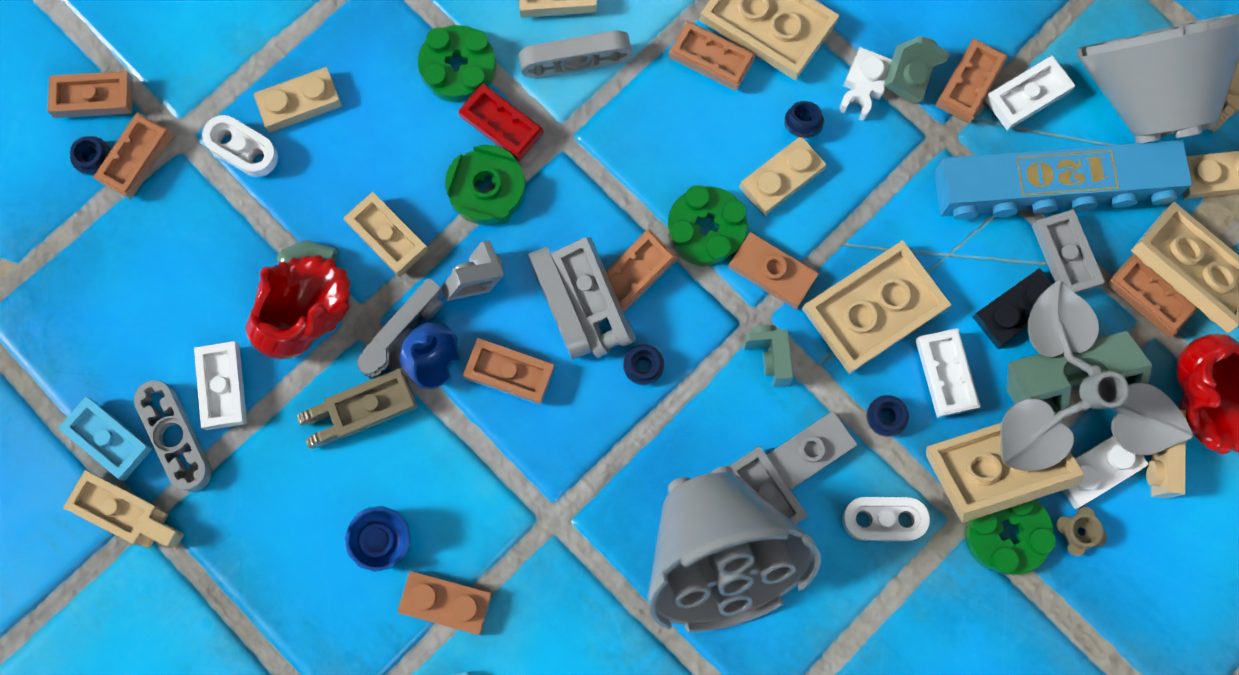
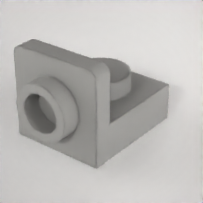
[441,241,504,301]

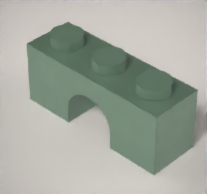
[1006,331,1152,415]

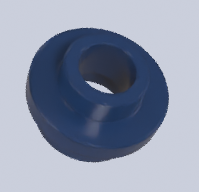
[784,101,824,138]
[70,136,111,175]
[623,344,664,386]
[866,395,909,437]

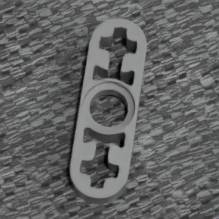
[519,31,632,78]
[528,246,591,360]
[134,380,212,492]

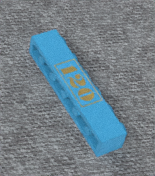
[934,140,1192,220]

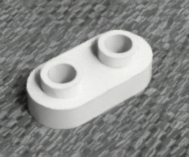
[202,115,278,177]
[842,497,930,541]

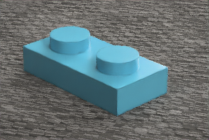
[58,396,153,481]

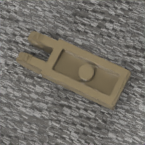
[297,368,419,449]

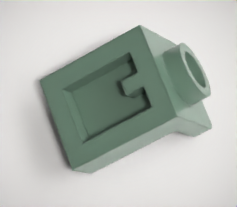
[883,36,949,104]
[744,325,793,387]

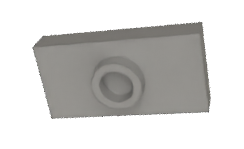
[767,411,857,490]

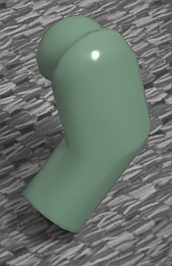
[276,240,338,263]

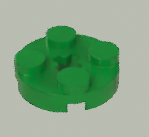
[418,25,496,103]
[445,145,526,225]
[667,185,748,267]
[965,499,1056,576]

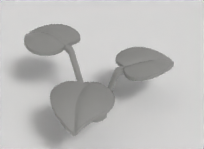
[1000,280,1193,471]

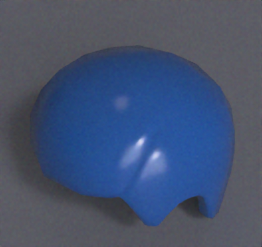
[399,322,460,390]
[344,506,411,572]

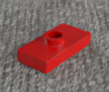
[458,83,544,162]

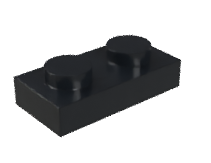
[972,268,1052,349]

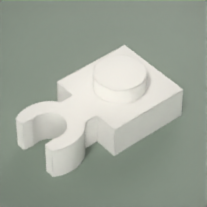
[840,47,892,121]

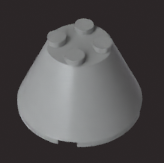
[1076,14,1239,143]
[648,466,821,632]

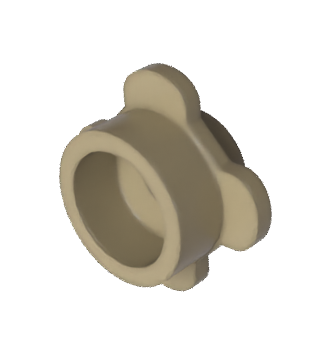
[1056,507,1107,556]

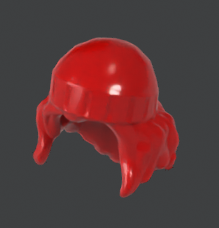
[245,255,351,360]
[1176,334,1239,454]

